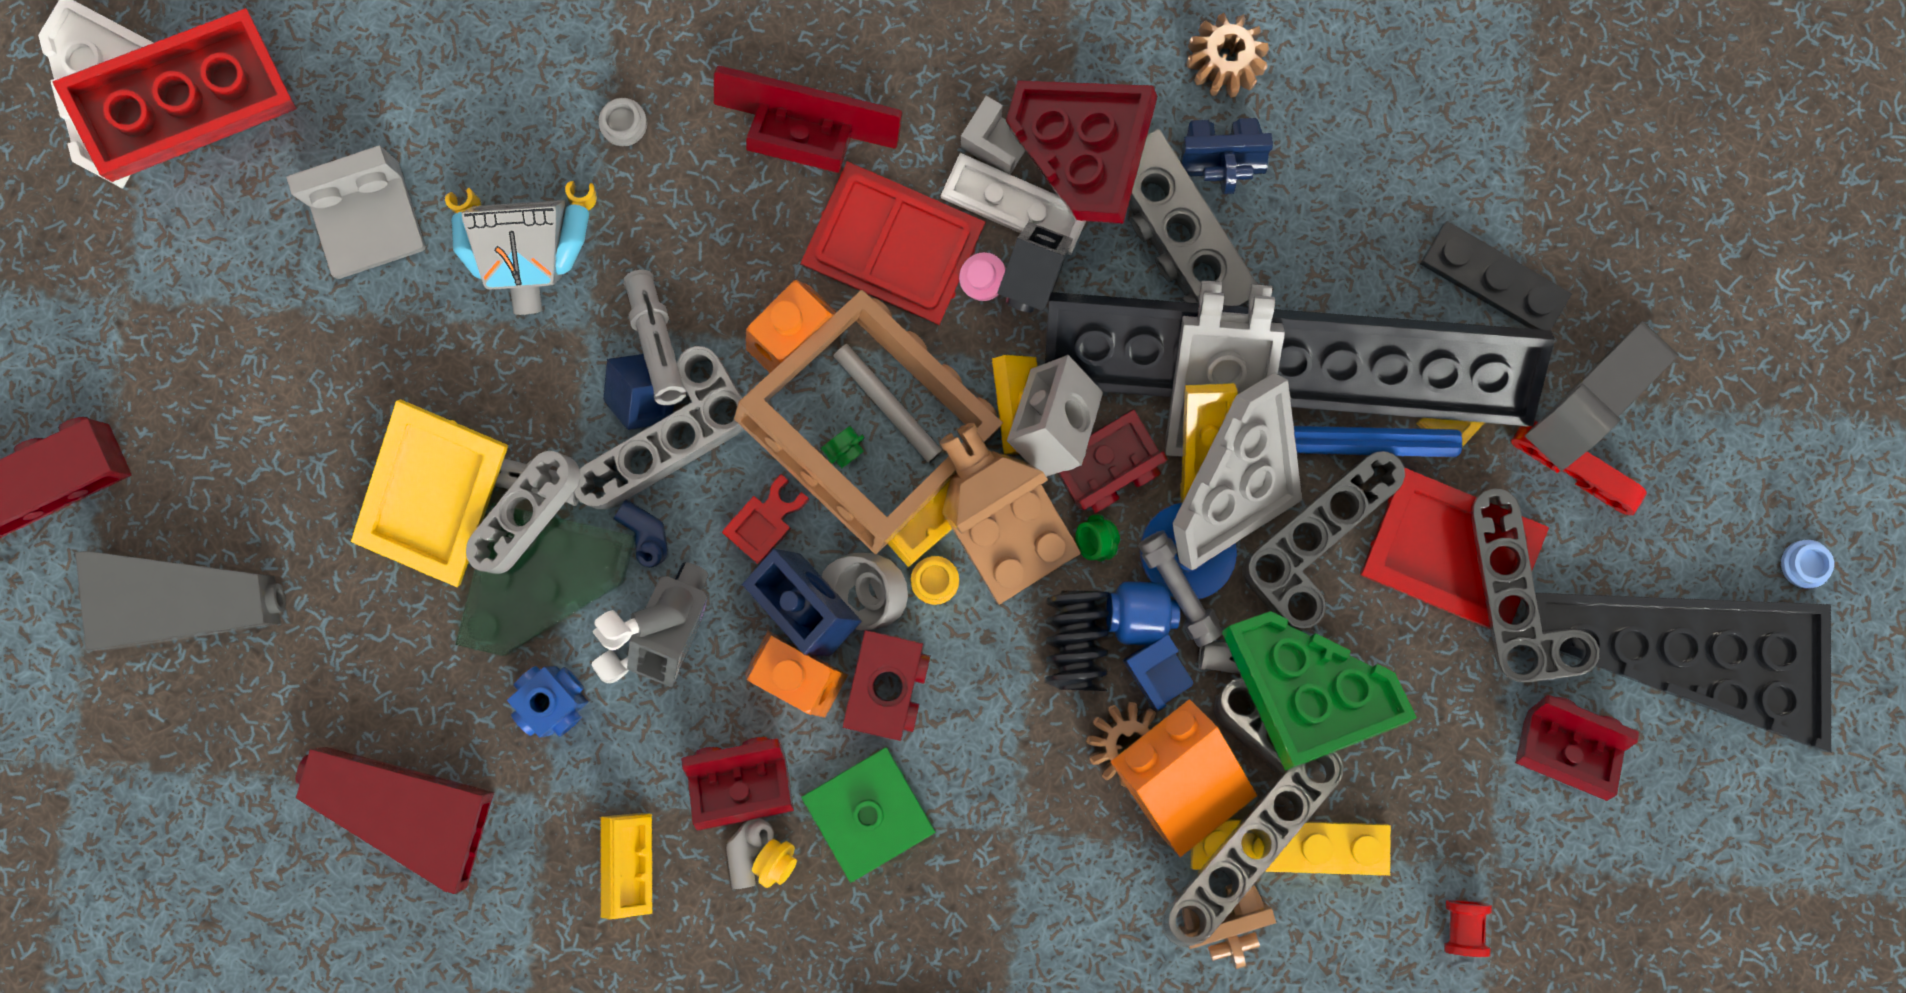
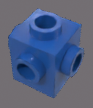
[507,666,588,738]

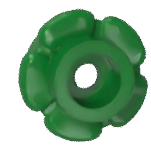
[820,425,865,469]
[1075,514,1120,562]

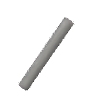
[833,344,943,463]

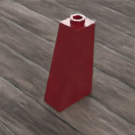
[295,747,494,894]

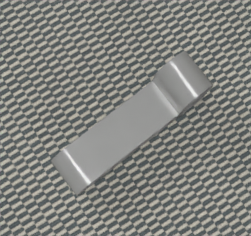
[574,346,744,510]

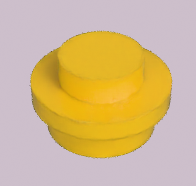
[911,556,959,605]
[752,839,797,888]

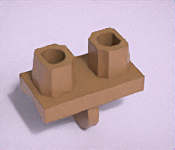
[1180,884,1276,969]

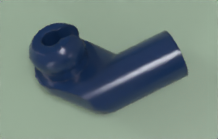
[613,499,668,568]

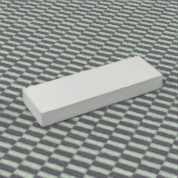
[941,153,1086,255]

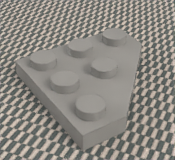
[1173,373,1302,570]

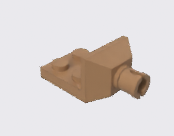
[939,422,1081,605]

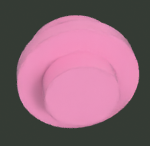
[959,252,1006,301]

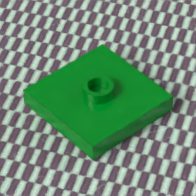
[801,746,936,883]

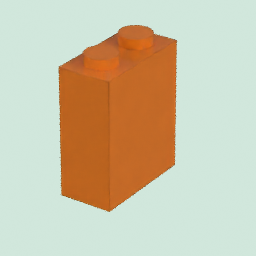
[1110,699,1257,858]

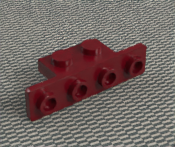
[714,66,902,173]

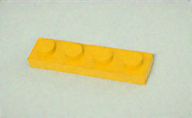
[1191,819,1391,875]

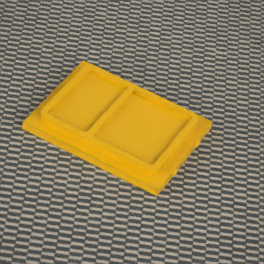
[351,399,508,587]

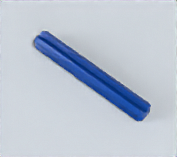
[1294,426,1462,457]

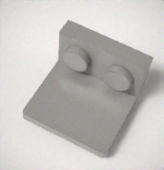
[286,145,426,279]

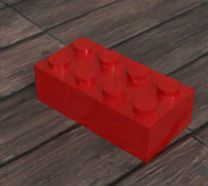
[52,8,297,182]

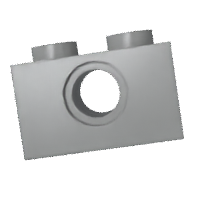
[1007,355,1103,477]

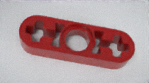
[1511,421,1647,516]

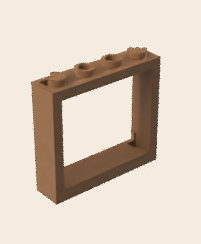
[734,290,1003,555]

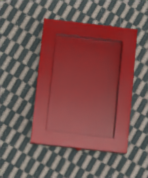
[800,161,986,326]
[1360,468,1549,629]

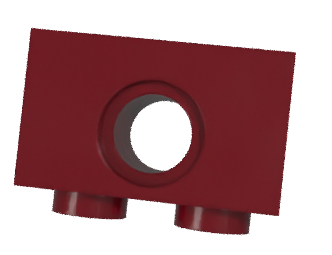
[842,630,931,741]

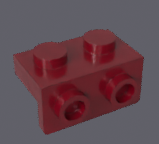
[1057,409,1168,513]
[1515,695,1639,801]
[681,737,794,831]

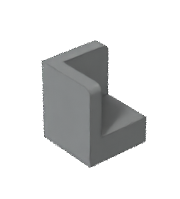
[961,96,1025,175]

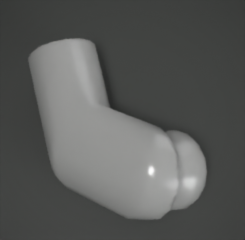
[726,818,774,889]

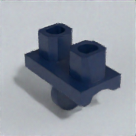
[1180,118,1273,194]

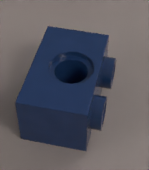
[742,548,862,656]

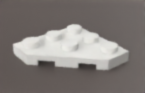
[38,0,153,189]

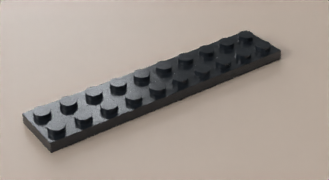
[1045,292,1555,427]

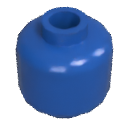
[1106,581,1180,645]

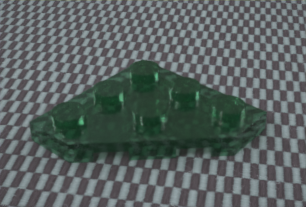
[455,503,635,656]

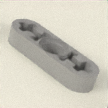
[466,451,580,574]

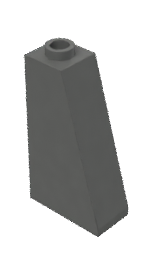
[75,551,286,650]

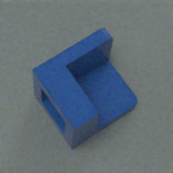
[1122,635,1193,712]

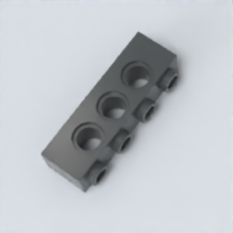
[1128,129,1258,307]

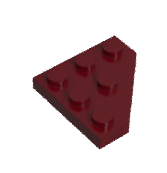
[1006,81,1158,224]

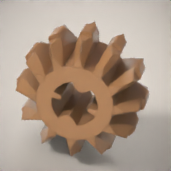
[1186,13,1269,98]
[1086,702,1156,787]

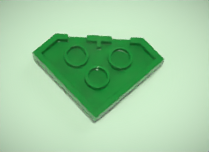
[1222,611,1417,771]

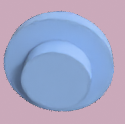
[1781,540,1834,588]

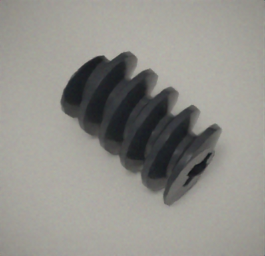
[1045,590,1109,691]

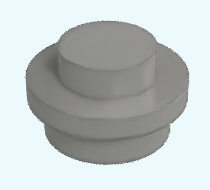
[599,98,647,146]

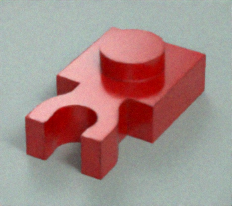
[722,474,810,565]

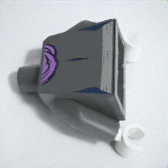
[592,562,709,688]

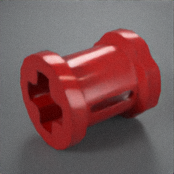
[1444,900,1492,957]

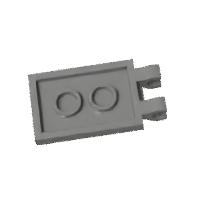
[1165,281,1285,456]

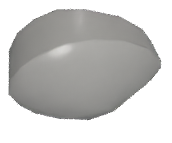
[822,553,908,631]

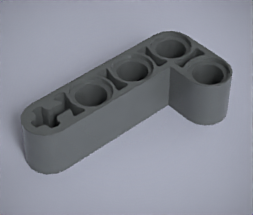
[1525,321,1679,471]
[1242,451,1405,629]
[1470,489,1600,682]

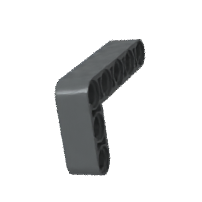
[1162,678,1344,947]

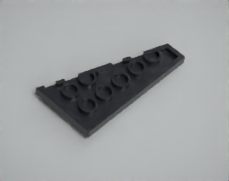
[1535,593,1832,753]

